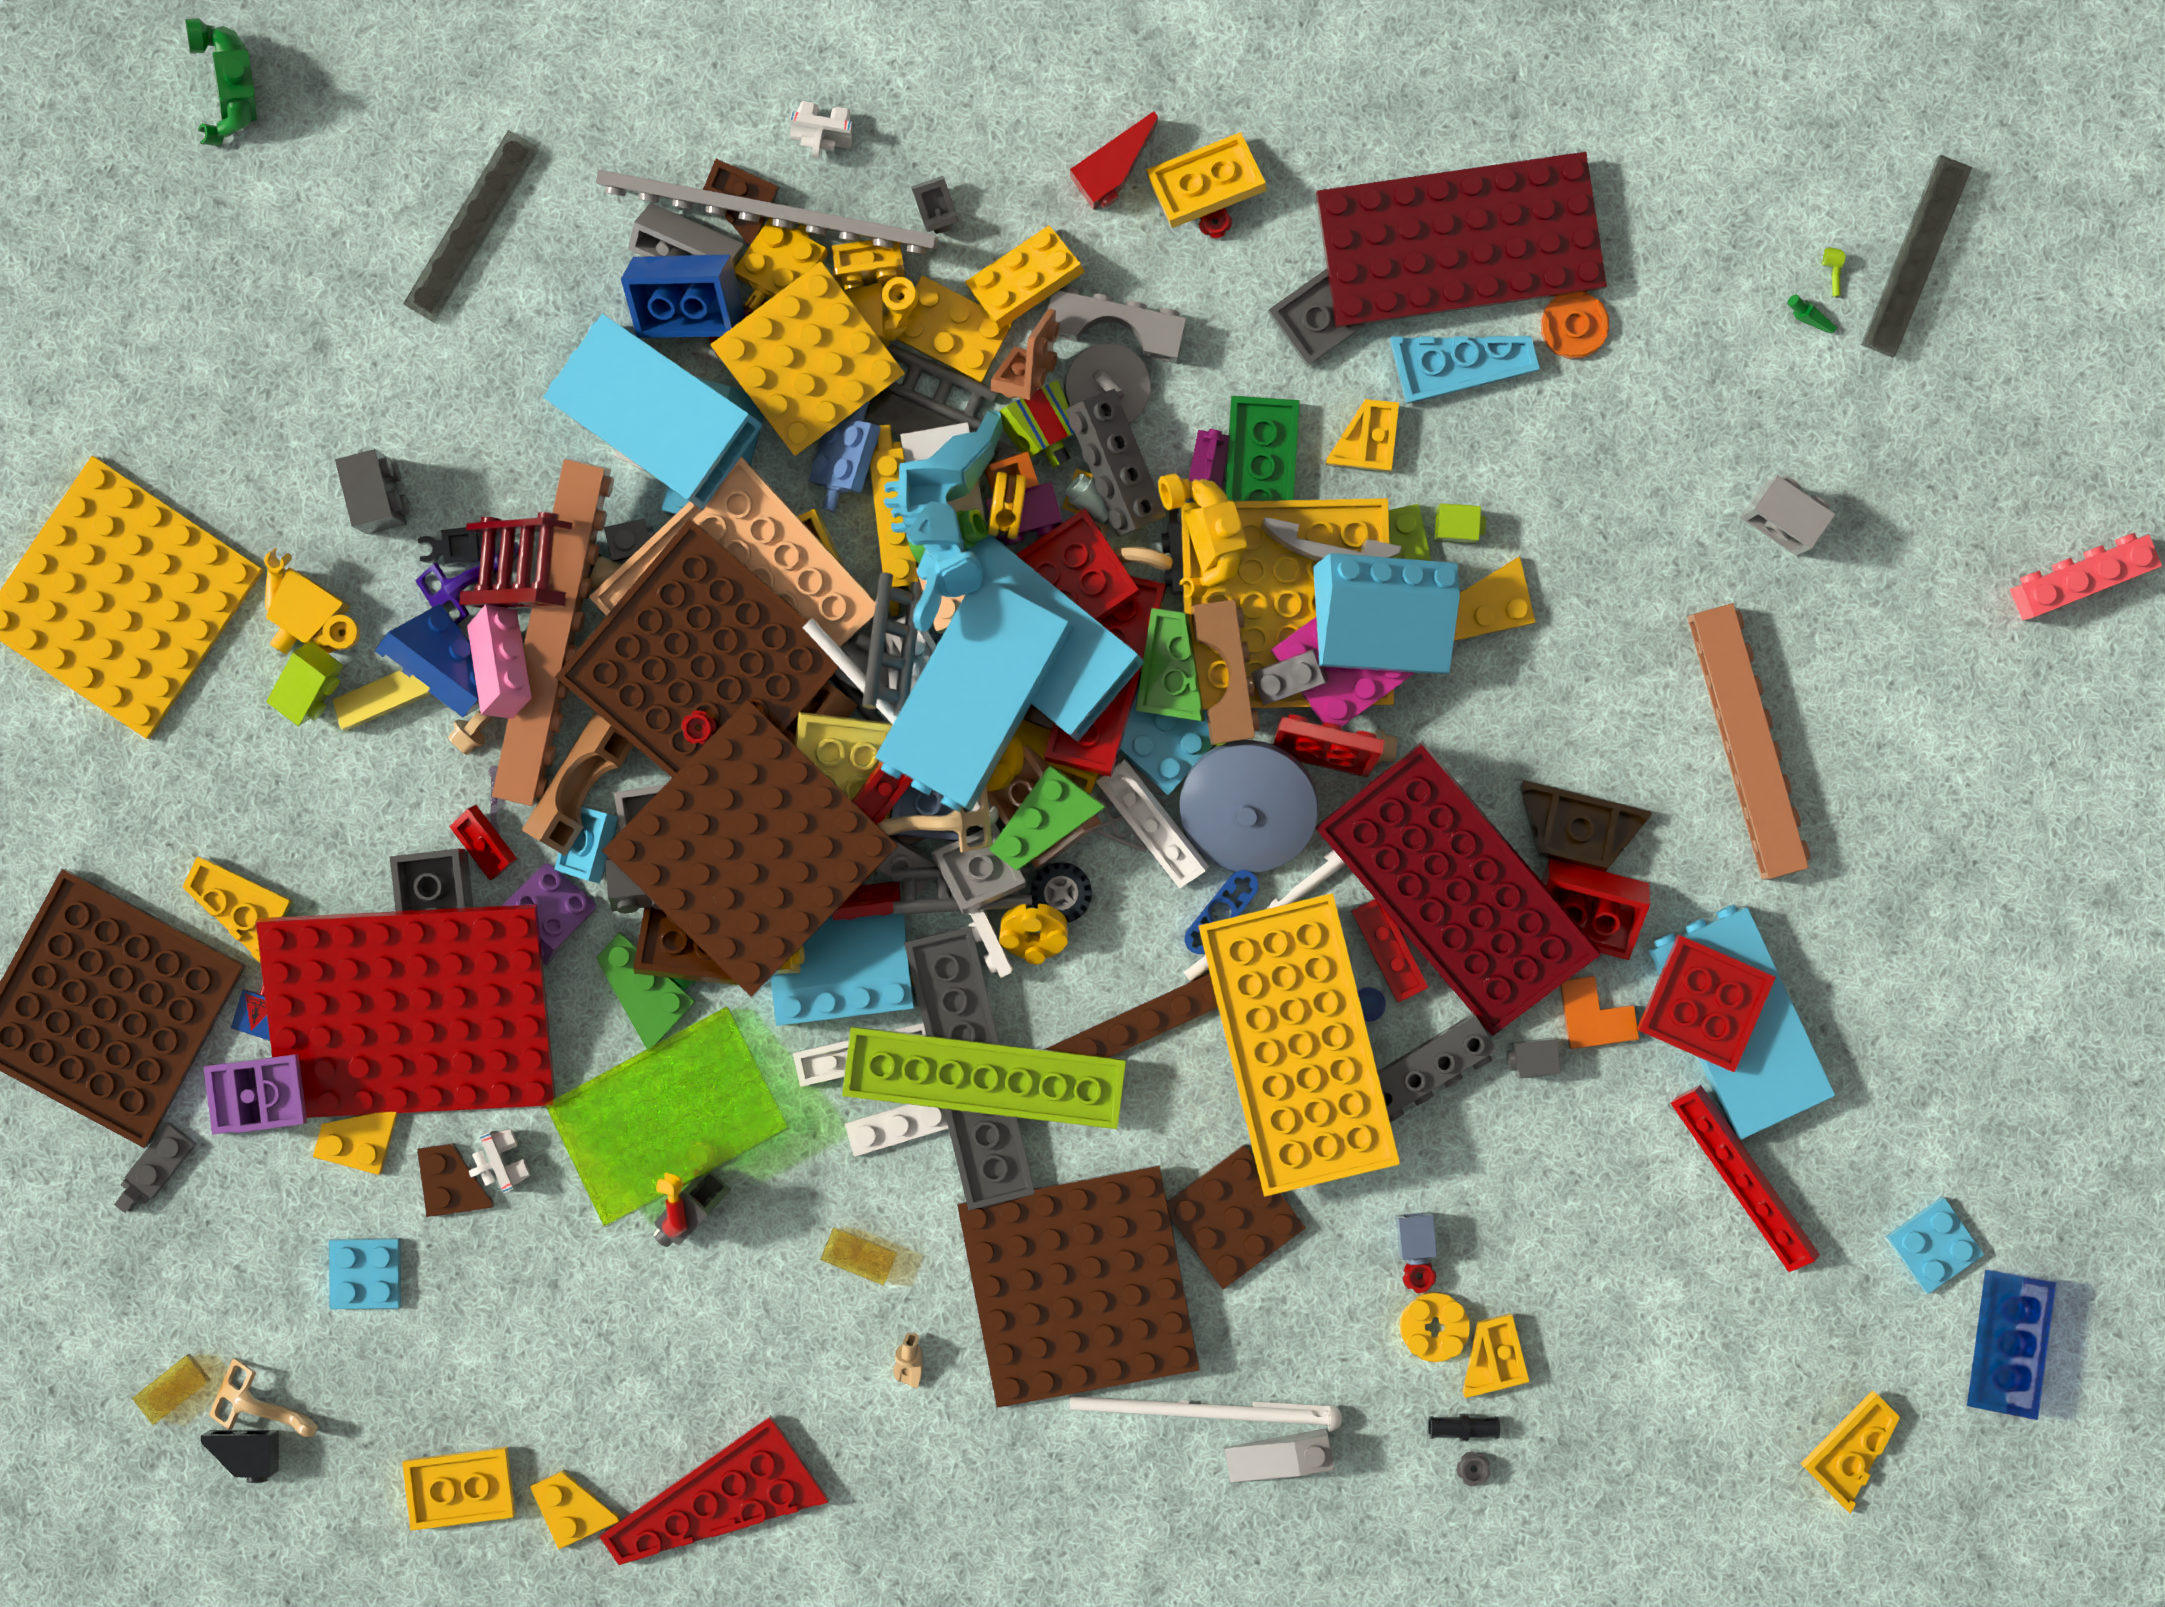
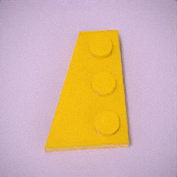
[1800,1390,1900,1514]

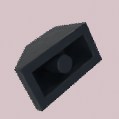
[201,1430,279,1483]

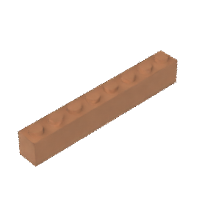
[1687,603,1810,879]

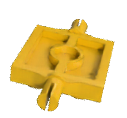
[734,219,828,313]

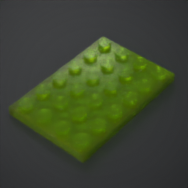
[545,1006,790,1227]

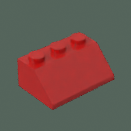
[1541,858,1650,960]

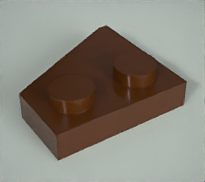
[703,159,780,246]
[417,1143,494,1217]

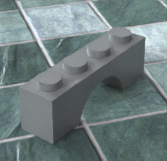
[1048,286,1186,364]

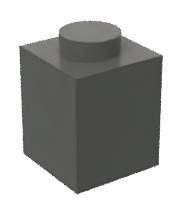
[1507,1038,1561,1078]

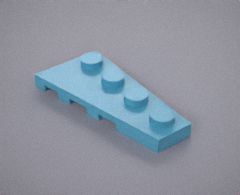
[1389,336,1540,405]

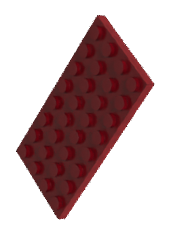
[1315,152,1607,328]
[1315,741,1601,1036]

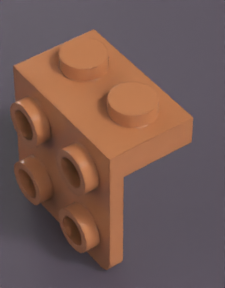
[991,309,1060,400]

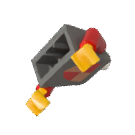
[654,1142,731,1247]

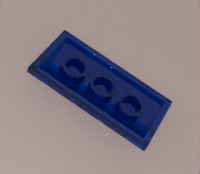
[1967,1269,2057,1420]

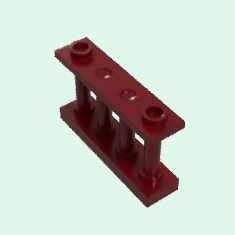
[459,512,573,609]

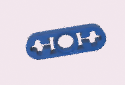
[1184,870,1258,954]

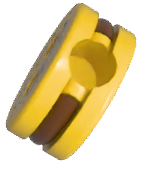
[988,472,1026,539]

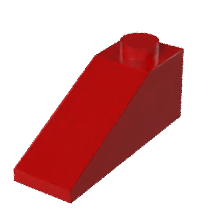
[1070,111,1158,210]

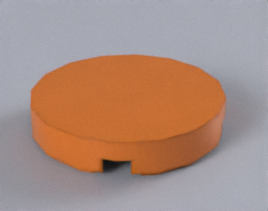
[1541,292,1609,359]

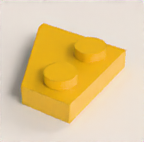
[1326,399,1399,472]
[313,1112,398,1175]
[1462,1313,1529,1398]
[530,1470,620,1550]

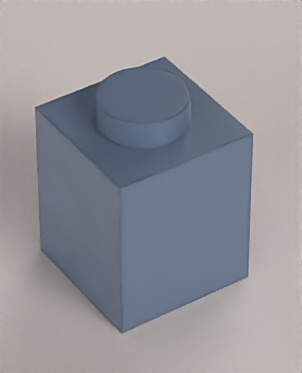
[1395,1212,1437,1265]

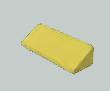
[332,670,431,731]

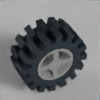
[1030,862,1092,923]

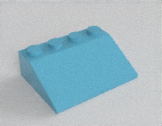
[1313,553,1460,675]
[771,913,916,1026]

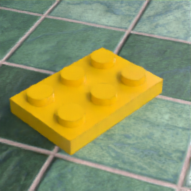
[1146,132,1267,228]
[965,225,1085,329]
[896,275,1013,383]
[402,1446,516,1531]

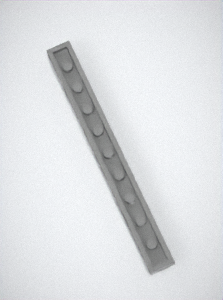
[596,169,939,255]

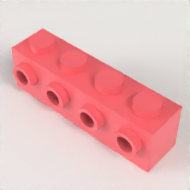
[2010,532,2162,621]

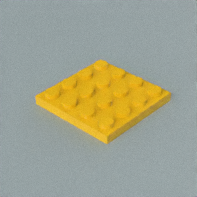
[710,261,905,456]

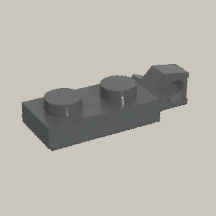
[114,1123,197,1213]

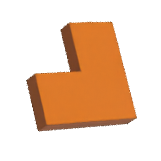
[1560,976,1639,1049]

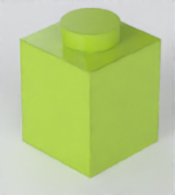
[1434,503,1486,544]

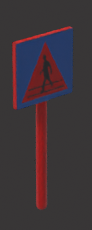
[231,985,270,1041]

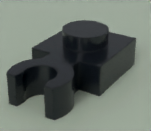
[418,527,481,565]

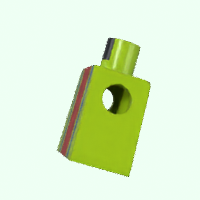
[999,380,1075,469]

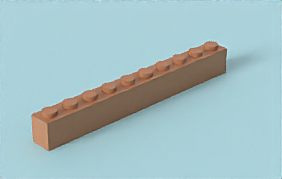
[492,459,614,806]

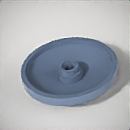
[1180,740,1318,872]

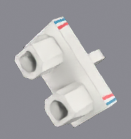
[790,101,853,159]
[469,1129,531,1193]

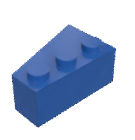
[375,604,480,717]

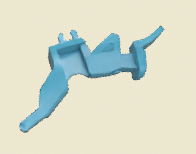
[884,410,1003,632]

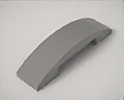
[1261,517,1401,561]

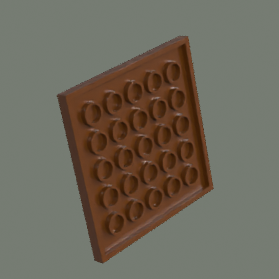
[555,519,849,778]
[602,700,899,997]
[0,869,246,1148]
[957,1165,1200,1408]

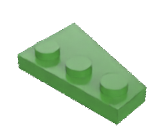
[1136,608,1205,721]
[989,765,1107,871]
[596,932,696,1052]

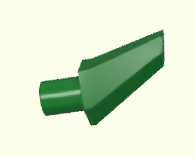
[1787,294,1837,333]

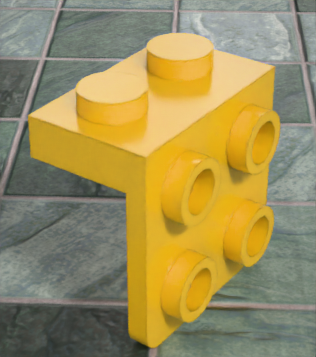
[831,239,906,291]

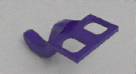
[415,542,519,625]

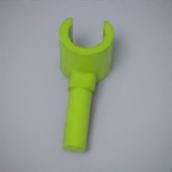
[1822,247,1846,297]

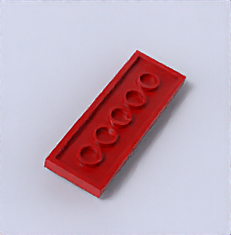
[1044,576,1166,777]

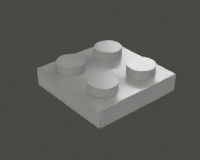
[933,824,1026,915]

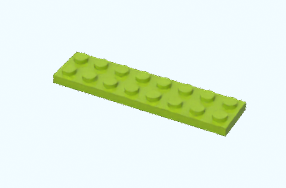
[842,1026,1126,1129]

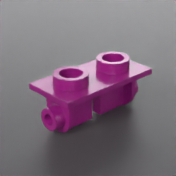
[1188,429,1229,489]

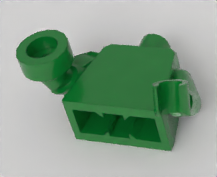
[185,18,257,147]

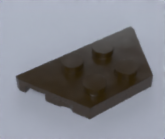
[1520,780,1652,872]

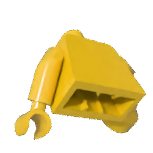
[844,277,919,347]
[1158,473,1247,598]
[264,548,360,655]

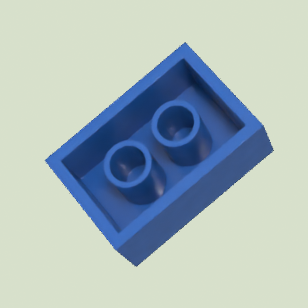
[621,254,745,338]

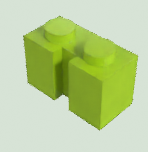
[266,641,344,727]

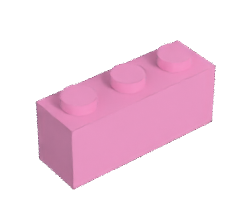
[467,605,531,719]

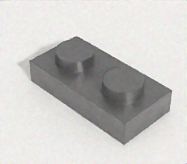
[1251,648,1329,705]

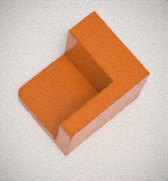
[985,452,1039,494]

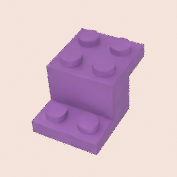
[203,1054,307,1135]

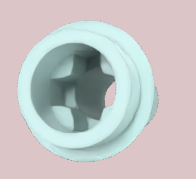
[1065,474,1109,523]

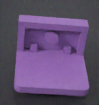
[502,863,596,966]

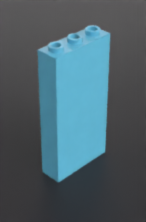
[543,314,763,510]
[966,535,1144,742]
[875,576,1073,812]
[1648,904,1835,1139]

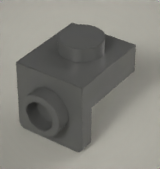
[911,176,959,234]
[604,518,655,562]

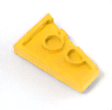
[1454,556,1536,641]
[182,856,293,963]

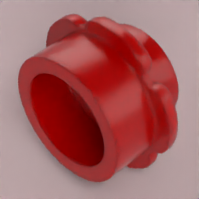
[1198,208,1232,239]
[681,710,716,744]
[1402,1262,1436,1293]

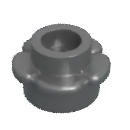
[1456,1452,1490,1486]

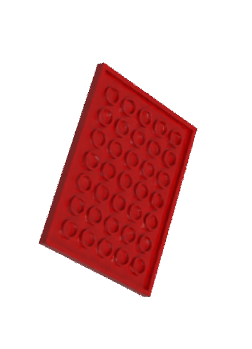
[256,904,556,1118]

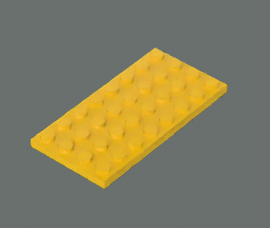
[1199,893,1400,1197]

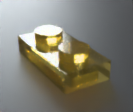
[820,1226,897,1286]
[132,1353,211,1425]

